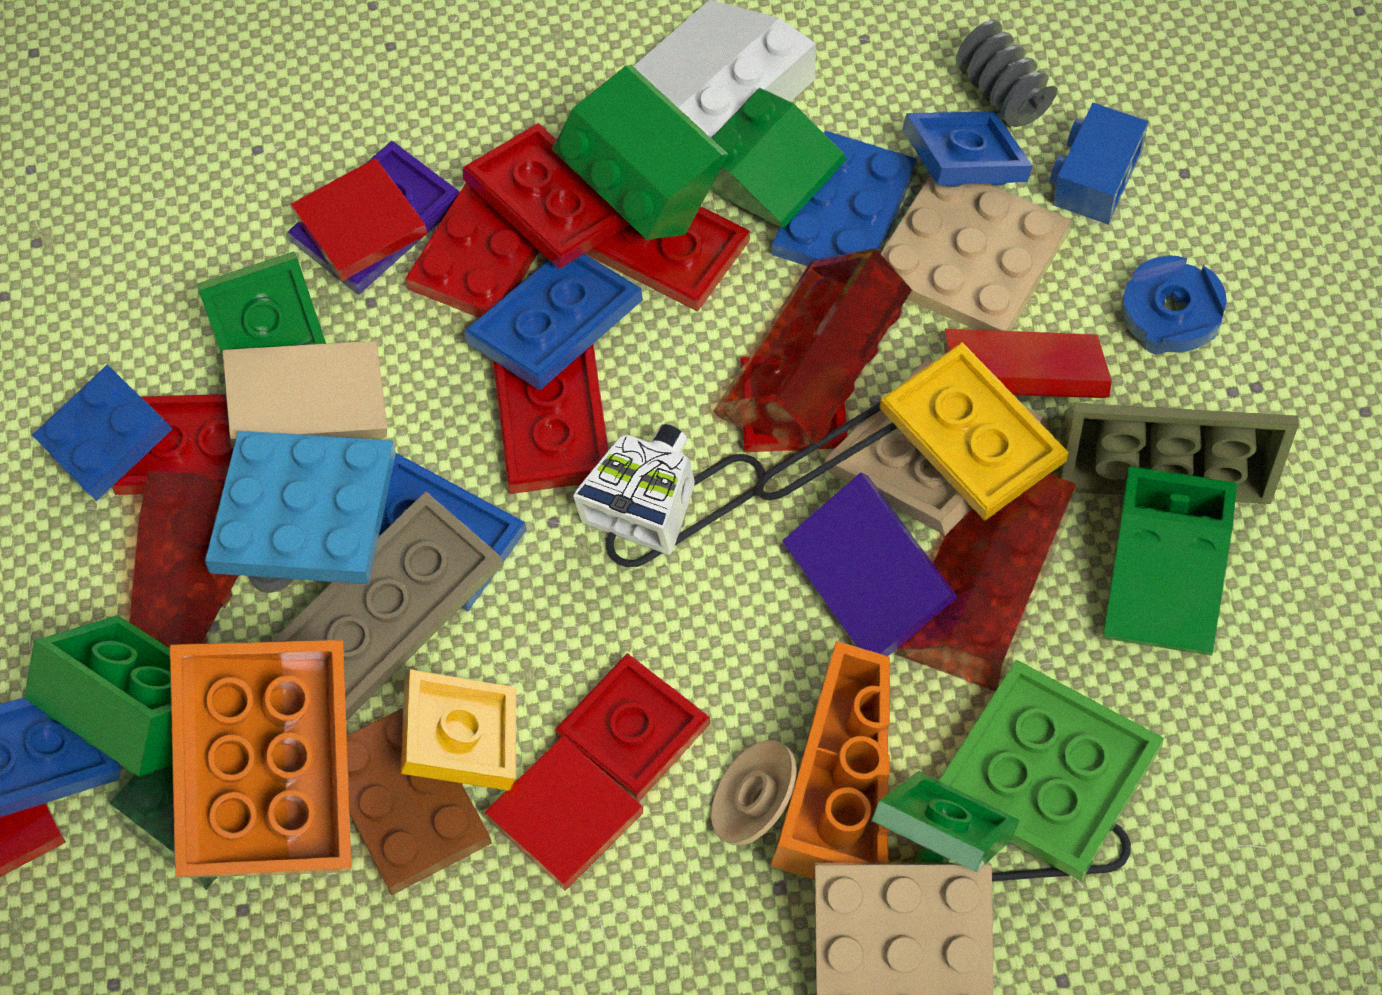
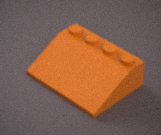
[170,640,351,877]

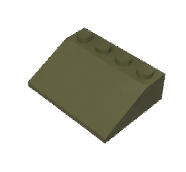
[1059,403,1299,504]

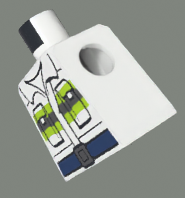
[573,424,695,555]

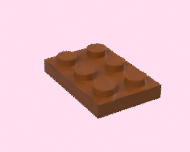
[347,708,492,896]

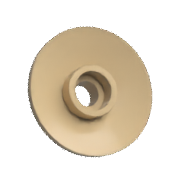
[711,740,796,846]

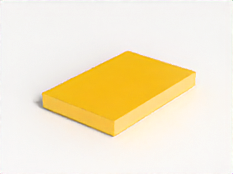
[880,342,1069,521]

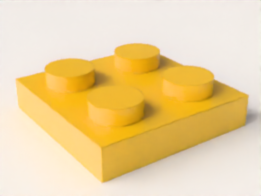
[401,669,516,791]

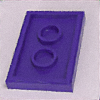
[287,141,460,295]
[782,472,958,656]

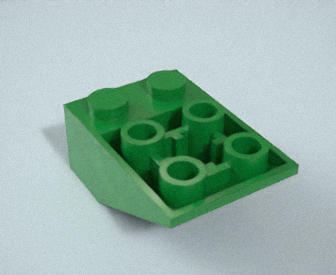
[1103,466,1238,656]

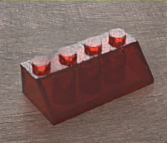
[713,248,912,448]
[895,474,1076,692]

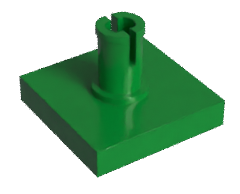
[196,251,326,357]
[872,771,1020,873]

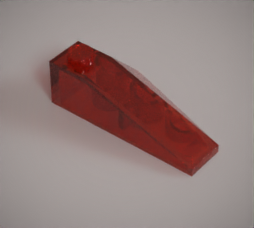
[129,471,239,648]

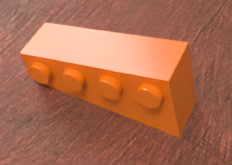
[770,641,890,880]

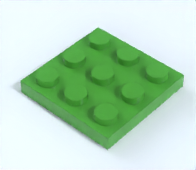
[939,659,1164,881]

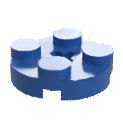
[1121,255,1227,354]

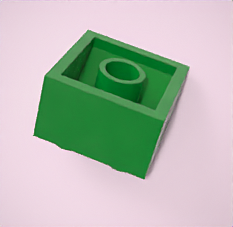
[711,87,847,229]

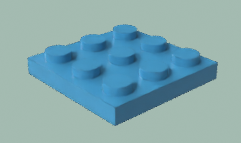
[205,431,396,584]

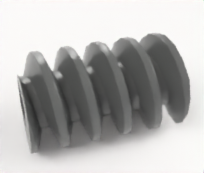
[956,19,1058,127]

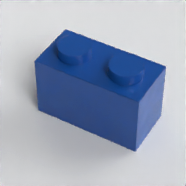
[1049,102,1149,225]

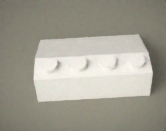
[633,0,816,138]

